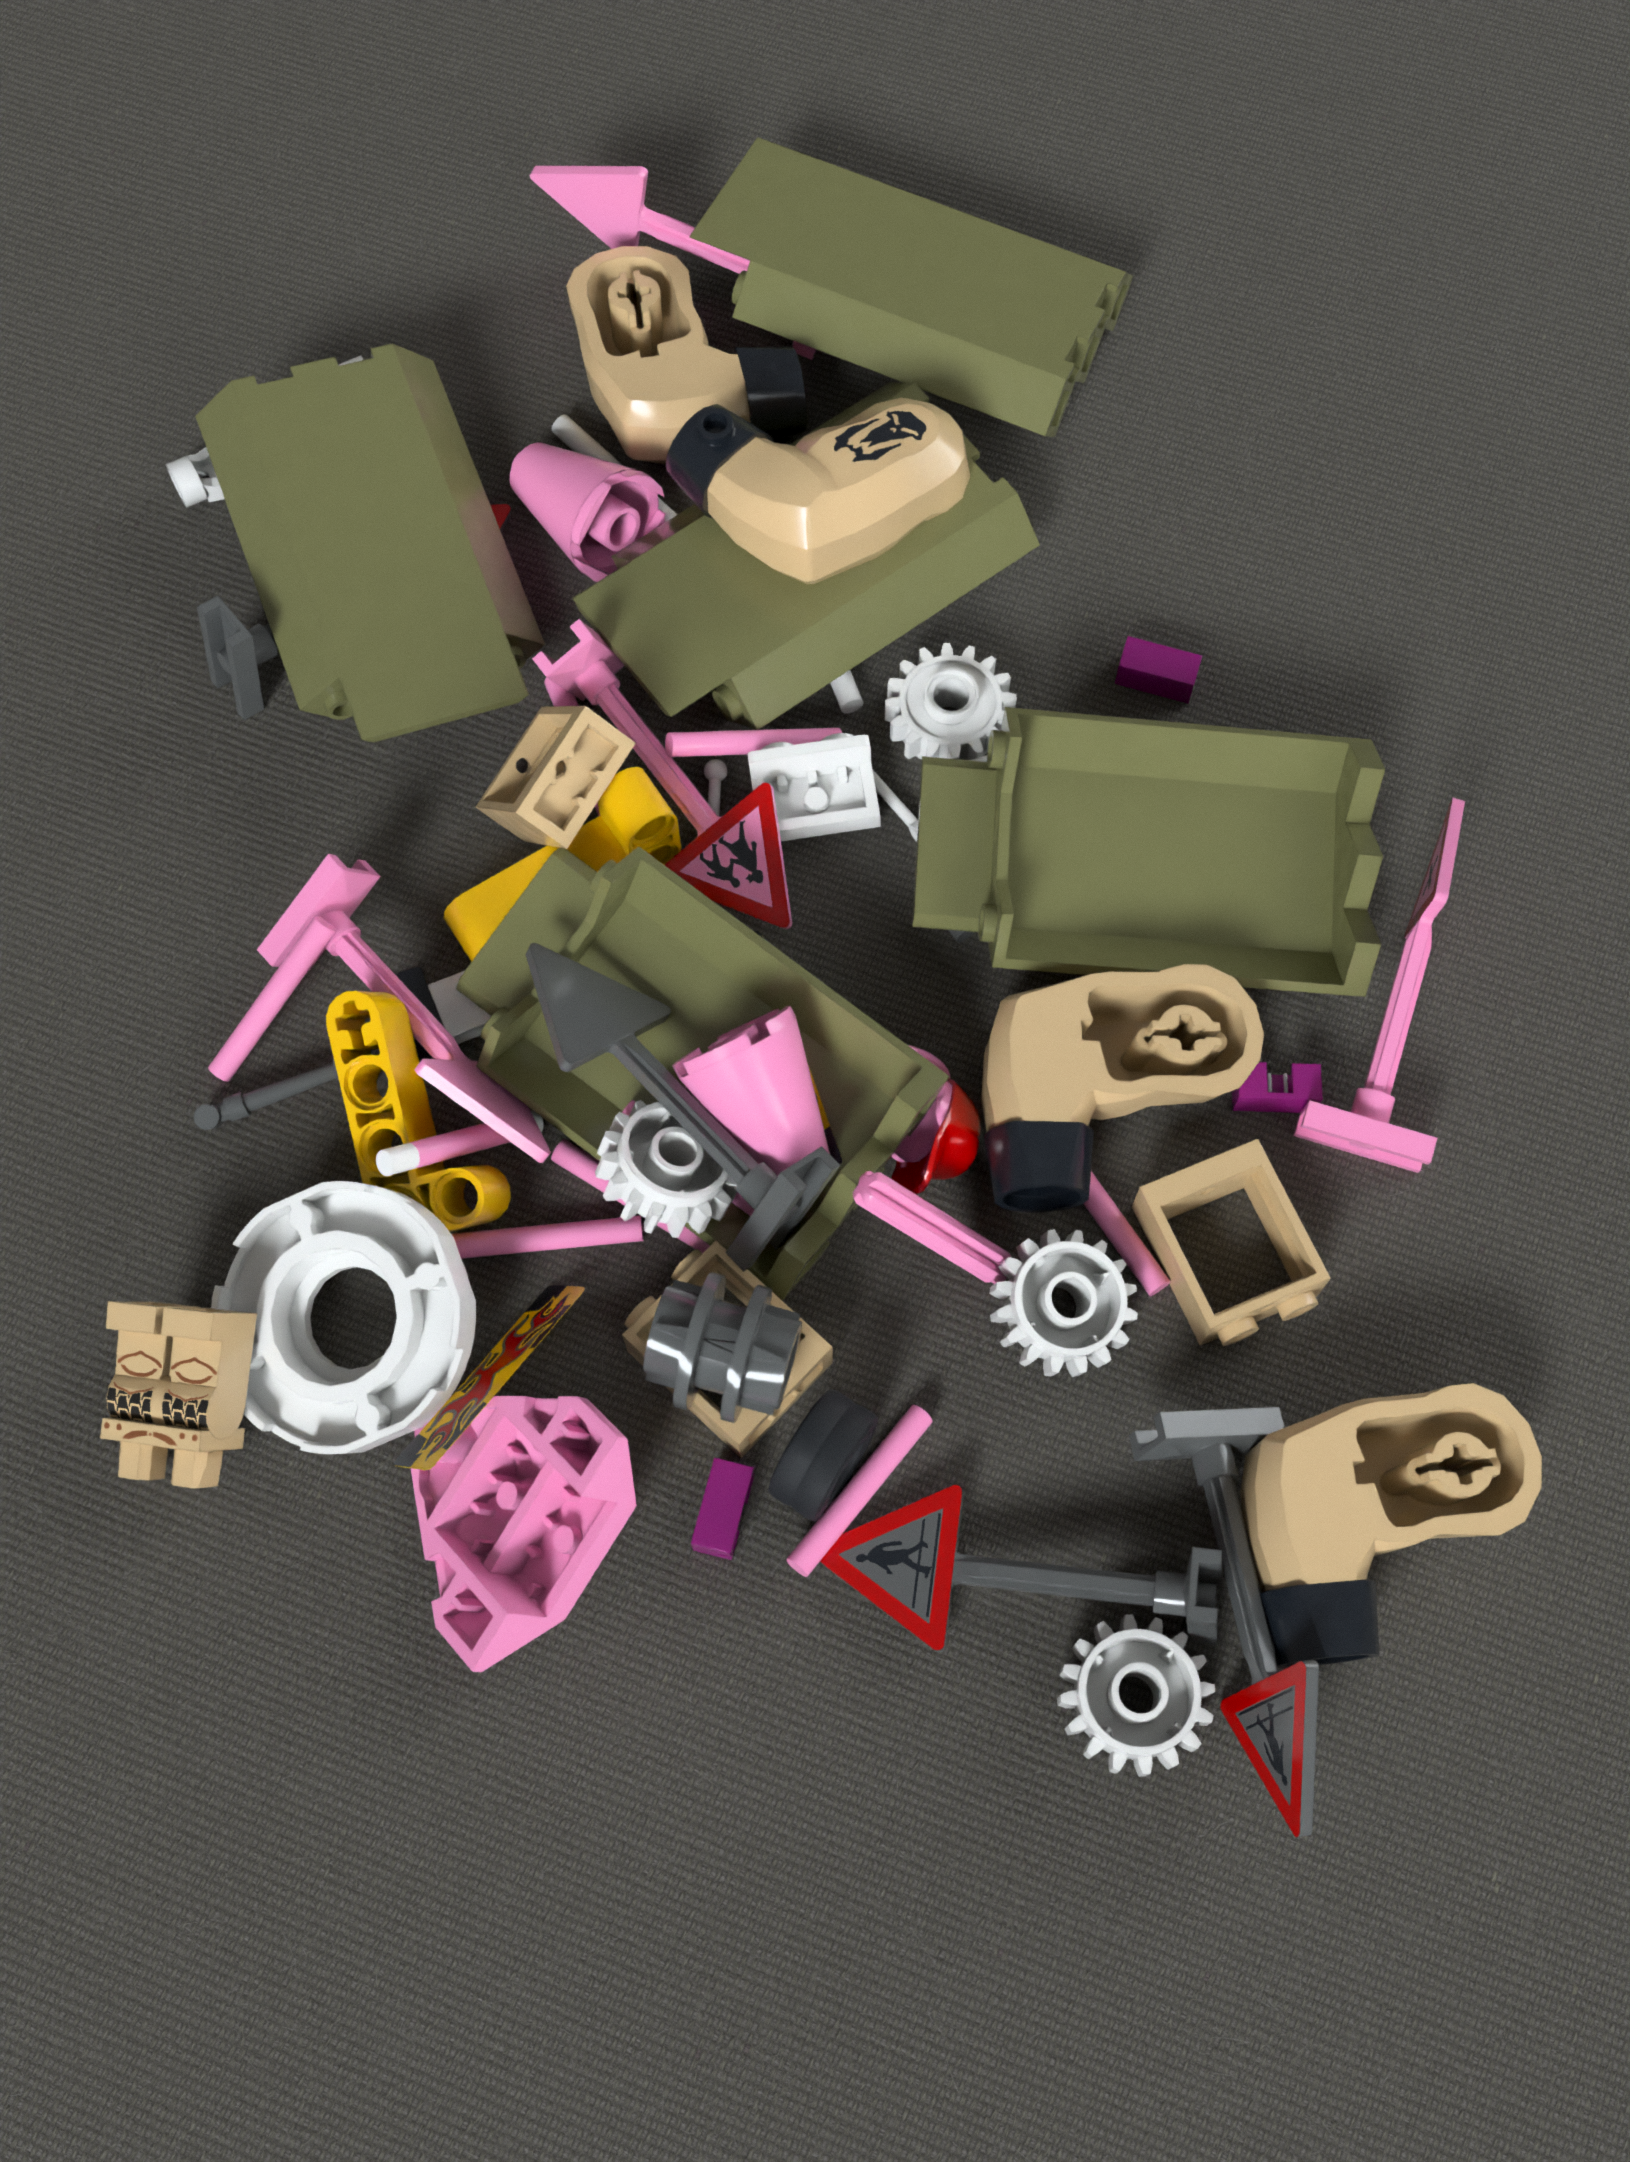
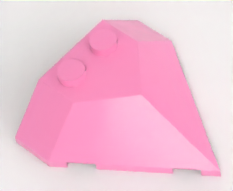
[411,1395,637,1672]

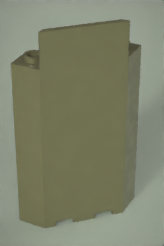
[689,137,1133,437]
[195,343,545,743]
[573,382,1040,730]
[912,707,1385,997]
[456,846,950,1301]

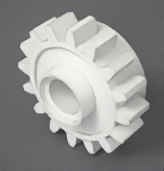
[885,643,1017,760]
[595,1100,738,1238]
[989,1229,1138,1377]
[1057,1614,1215,1777]

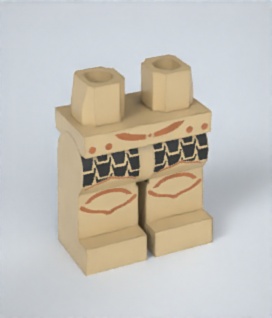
[100,1301,257,1488]

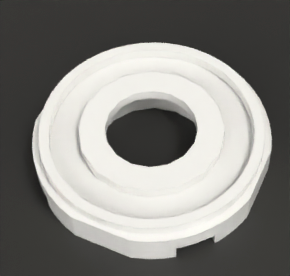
[211,1181,476,1454]

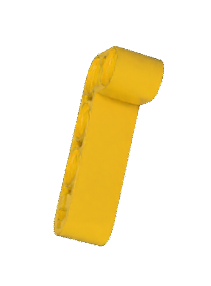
[443,767,681,962]
[326,991,511,1232]

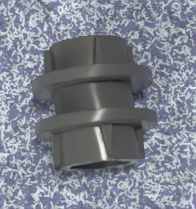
[643,1272,802,1423]

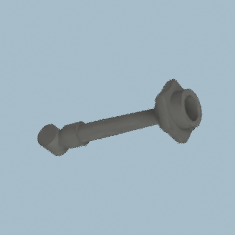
[193,1051,373,1130]

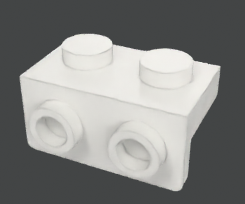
[747,733,881,842]

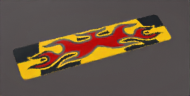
[394,1285,585,1470]

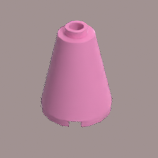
[510,442,665,582]
[672,1006,830,1175]

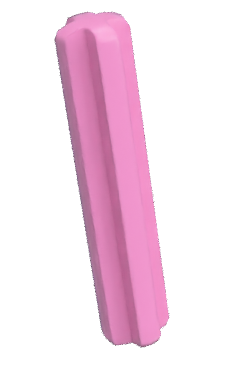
[853,1171,1011,1284]

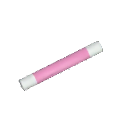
[376,1110,544,1176]

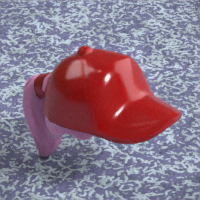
[891,1045,981,1194]

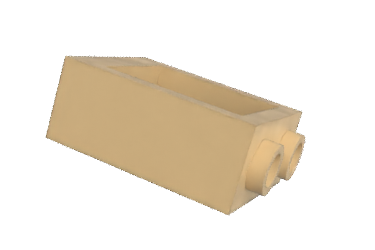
[476,706,636,849]
[1132,1139,1331,1346]
[622,1241,833,1458]

